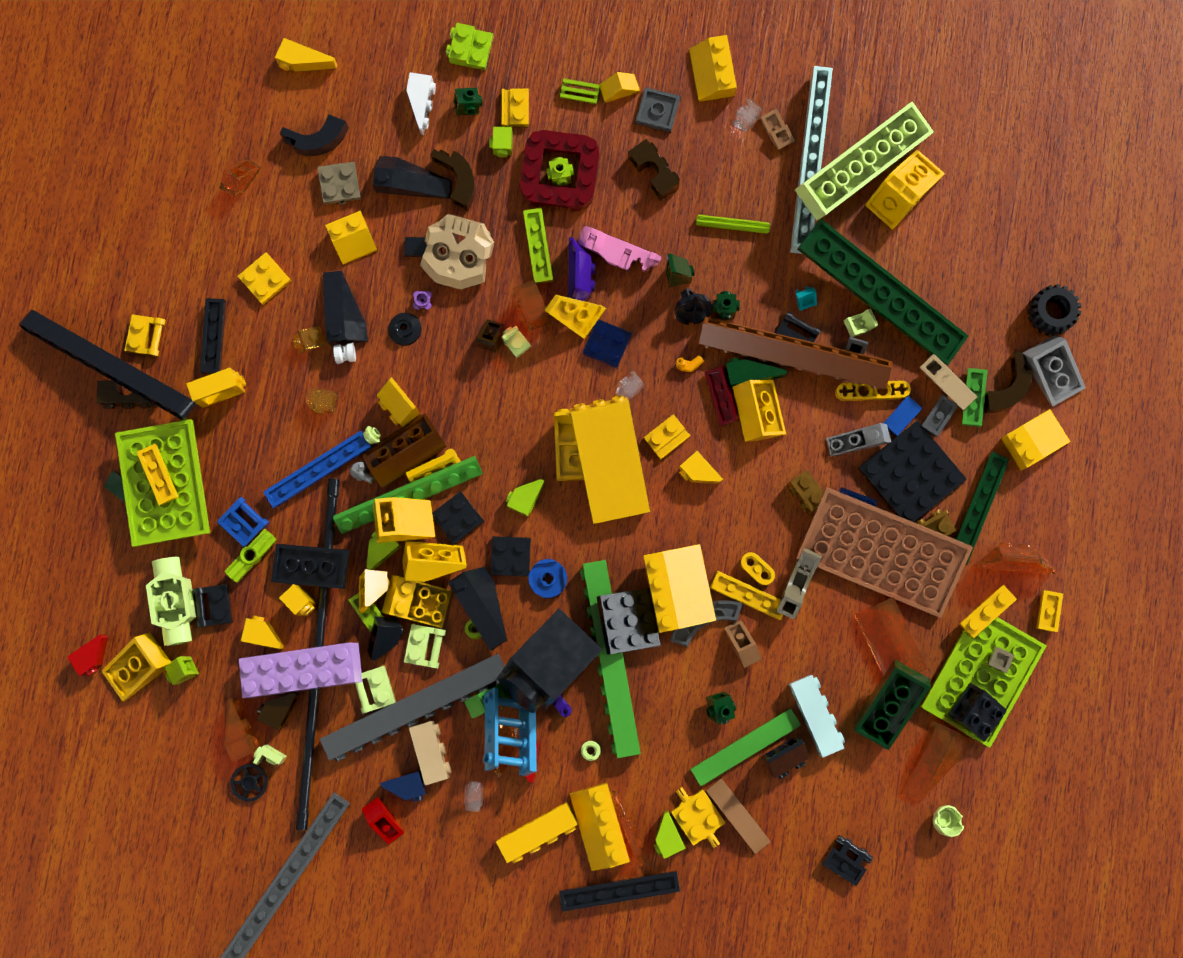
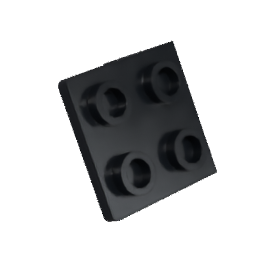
[947,683,1007,742]

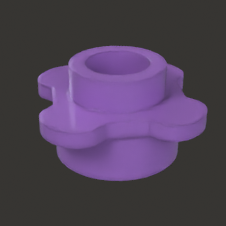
[413,291,432,310]

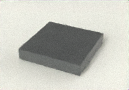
[635,87,681,133]

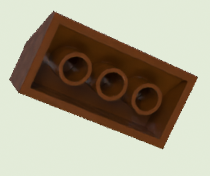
[361,413,447,488]

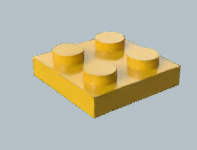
[238,252,291,305]

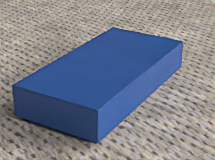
[883,396,922,437]

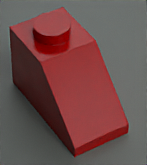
[67,634,108,677]
[362,797,404,845]

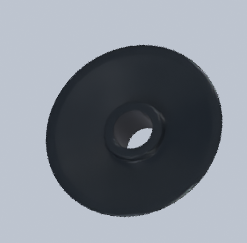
[388,313,422,346]

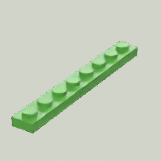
[333,456,483,534]

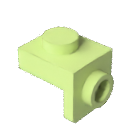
[844,309,878,337]

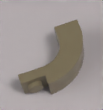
[777,548,822,620]

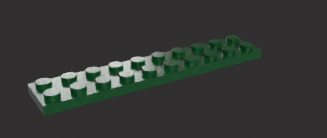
[797,218,969,366]

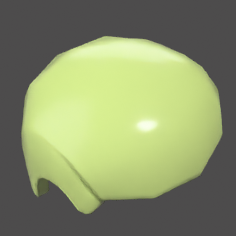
[932,805,964,837]

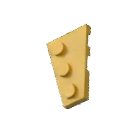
[545,295,606,339]

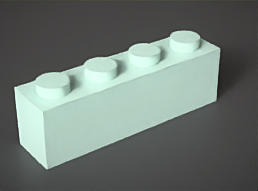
[789,675,845,758]

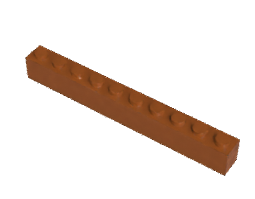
[699,317,892,389]

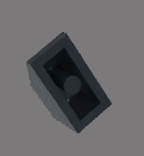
[367,617,403,661]

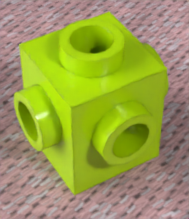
[546,157,574,186]

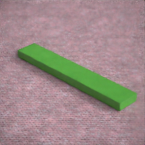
[691,708,801,786]

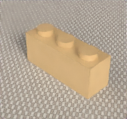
[409,721,452,785]

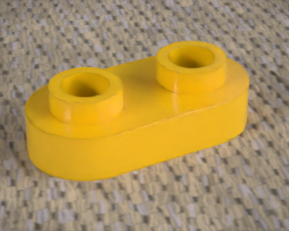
[741,552,775,585]

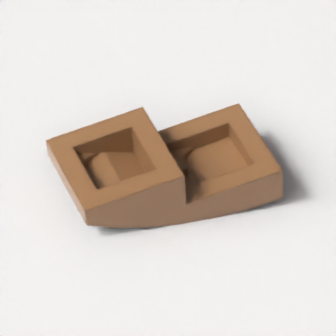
[759,108,795,150]

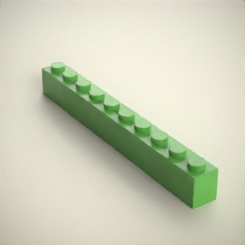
[580,560,641,758]

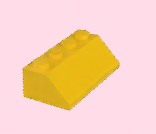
[569,782,630,871]

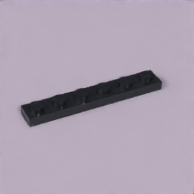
[559,871,680,912]

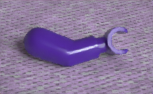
[553,694,572,717]

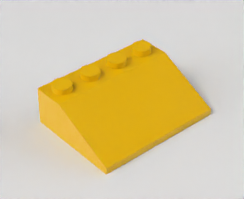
[643,544,716,633]

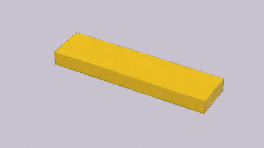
[709,571,783,621]

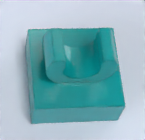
[796,286,817,311]

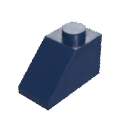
[381,770,427,802]

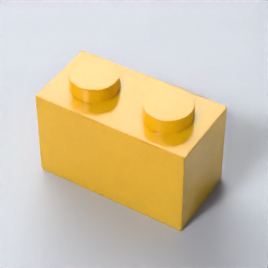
[279,584,317,616]

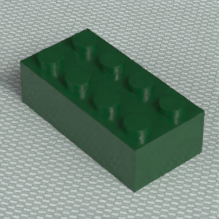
[854,659,931,750]

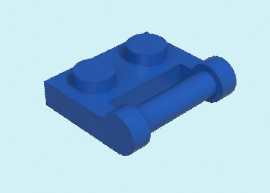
[217,497,270,547]

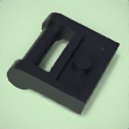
[776,311,821,342]
[192,584,233,628]

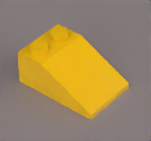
[1001,409,1070,471]
[402,541,467,583]
[102,632,171,702]

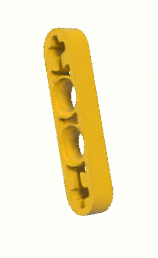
[835,381,911,401]

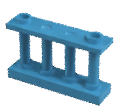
[483,688,537,776]

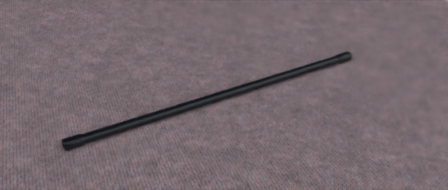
[295,478,340,830]

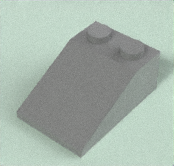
[1023,335,1086,407]

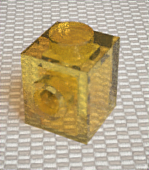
[306,388,337,415]

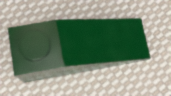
[665,253,695,288]
[725,358,787,388]

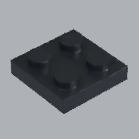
[432,491,484,545]
[490,536,531,577]

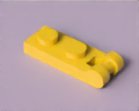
[406,449,461,482]

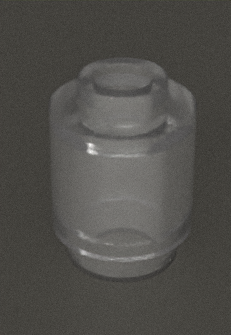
[463,781,484,811]

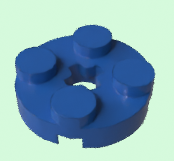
[529,559,567,598]

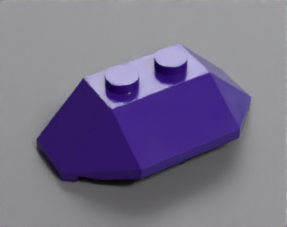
[568,238,595,302]

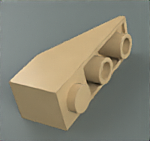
[920,354,977,411]

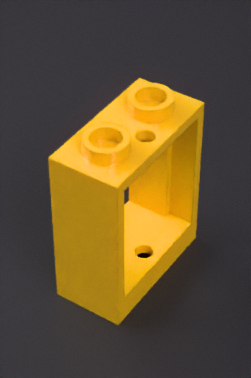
[186,368,246,408]

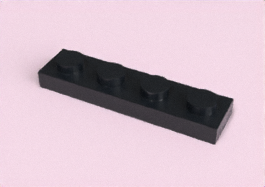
[200,298,226,374]

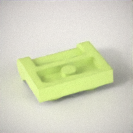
[404,624,446,669]
[355,666,396,714]

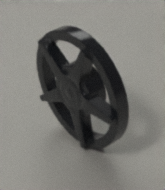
[231,764,268,801]

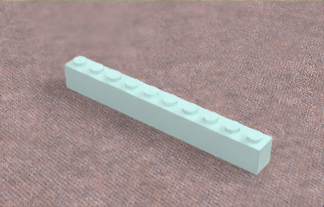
[790,66,833,254]

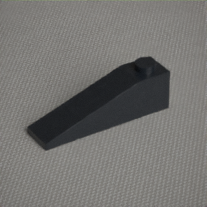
[323,270,368,346]

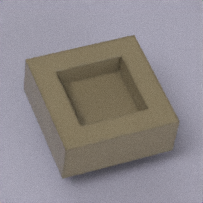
[987,647,1014,673]

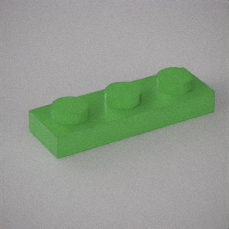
[962,368,988,427]

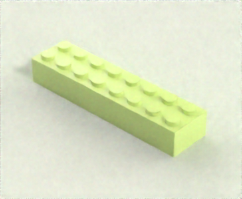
[795,102,934,221]

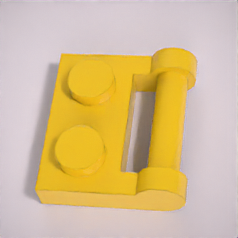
[124,314,166,357]

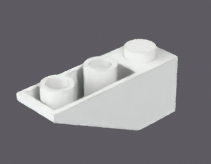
[407,72,436,135]

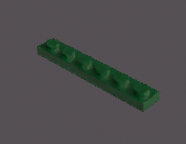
[955,452,1010,566]

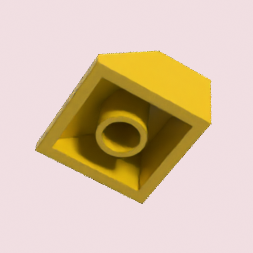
[325,211,378,265]
[377,378,420,427]

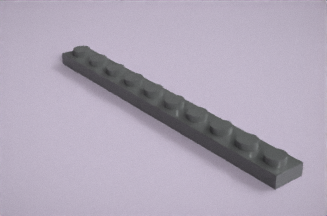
[220,792,351,958]

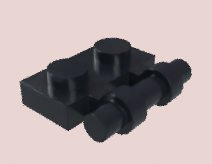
[822,835,873,887]

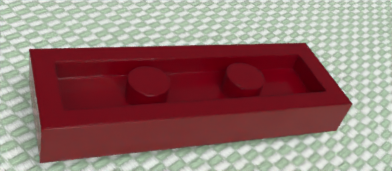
[704,366,740,426]

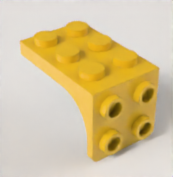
[553,409,584,481]

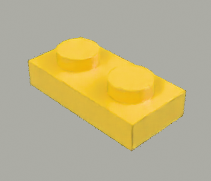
[1036,590,1063,632]

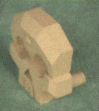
[420,214,494,289]

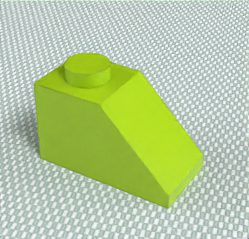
[506,479,545,517]
[367,531,401,570]
[164,656,199,685]
[654,810,686,859]

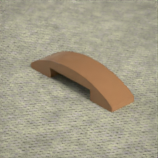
[706,779,771,854]

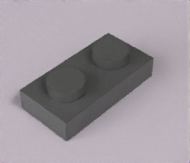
[921,395,958,437]

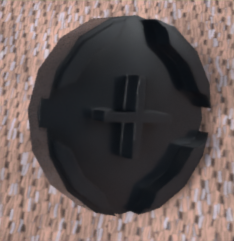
[674,288,712,325]

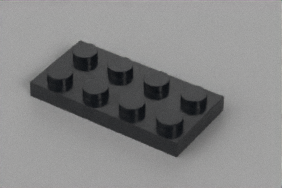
[271,544,350,589]

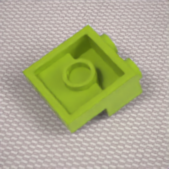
[446,23,494,70]

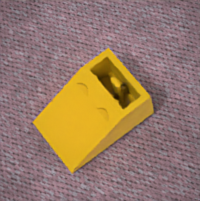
[373,497,435,543]
[382,575,452,628]

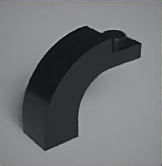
[280,114,349,156]

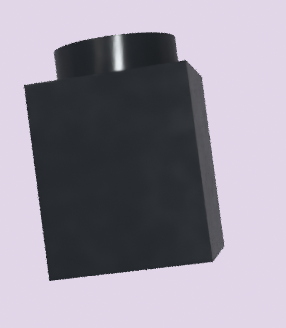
[500,608,603,713]

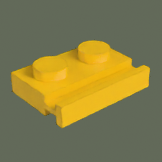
[502,89,529,127]
[643,414,691,460]

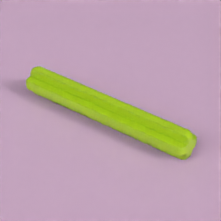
[696,215,770,234]

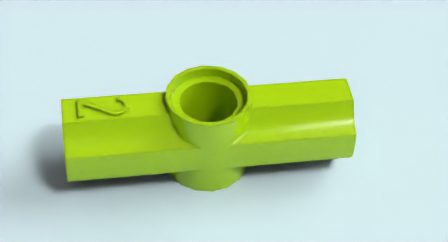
[224,529,277,583]

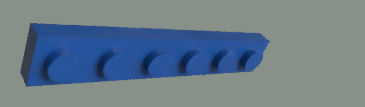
[263,431,372,509]

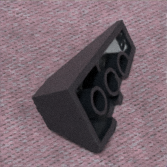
[373,156,452,199]
[447,567,508,651]

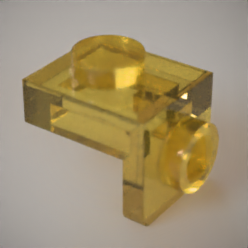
[293,326,326,354]

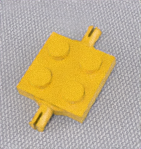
[670,787,725,848]

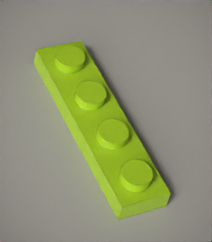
[523,208,553,285]

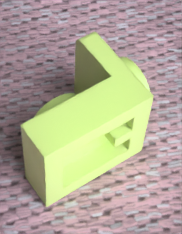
[501,326,531,358]
[253,744,287,765]

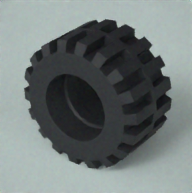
[1027,284,1081,336]

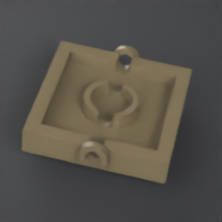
[318,162,361,205]

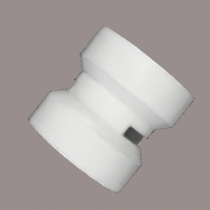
[334,343,356,364]

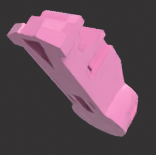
[578,225,661,272]

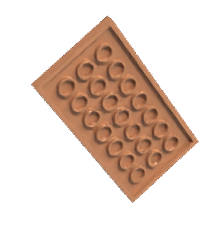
[796,487,973,618]

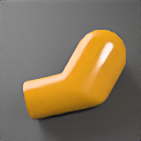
[676,355,704,372]

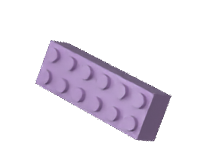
[239,642,362,698]

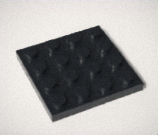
[858,420,967,522]

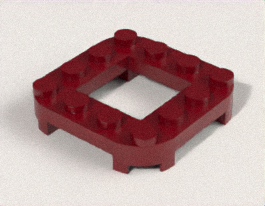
[520,130,600,211]

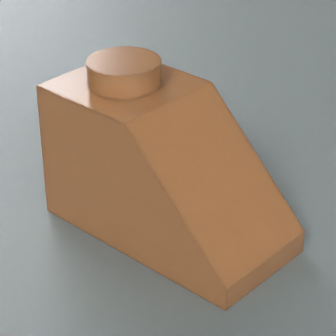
[724,620,762,668]

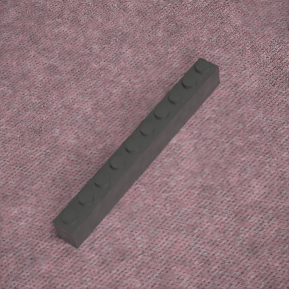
[320,654,505,762]

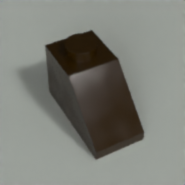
[257,693,300,730]

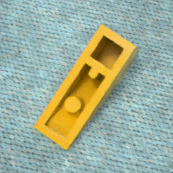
[275,38,338,72]

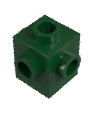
[453,88,483,116]
[712,291,740,320]
[706,692,736,724]

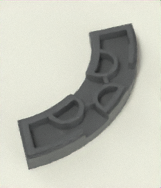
[669,601,743,647]

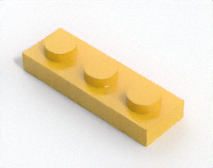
[137,444,179,505]
[959,585,1017,638]

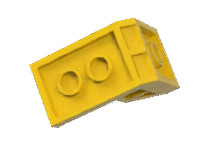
[865,150,945,230]

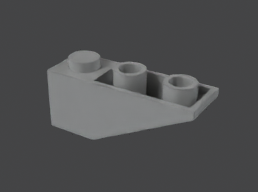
[826,423,891,457]

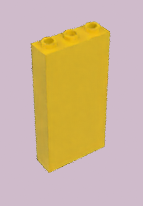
[570,395,650,524]

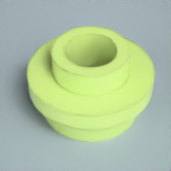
[363,426,381,445]
[581,741,601,761]

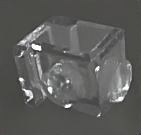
[733,98,762,132]
[614,370,645,400]

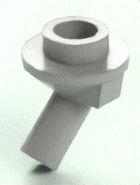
[350,462,375,484]

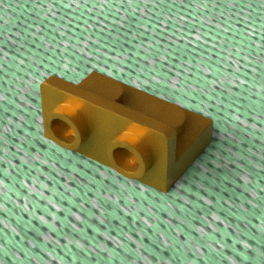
[788,470,824,514]
[915,509,956,536]

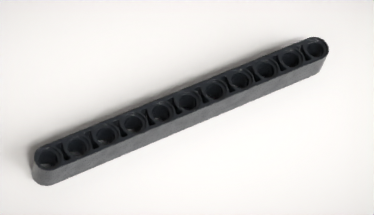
[19,310,196,421]

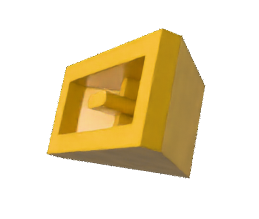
[600,72,640,103]

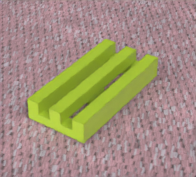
[560,78,600,104]

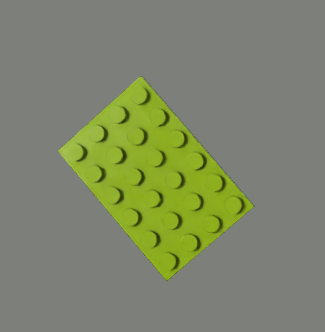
[115,419,210,547]
[920,606,1047,748]

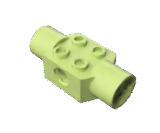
[146,557,196,646]

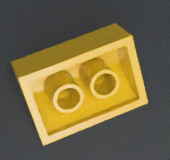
[689,35,737,102]
[732,380,786,442]

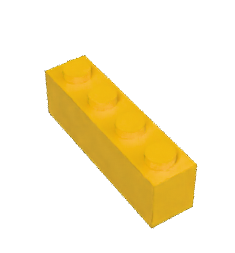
[496,802,578,864]

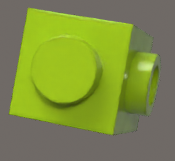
[489,127,513,157]

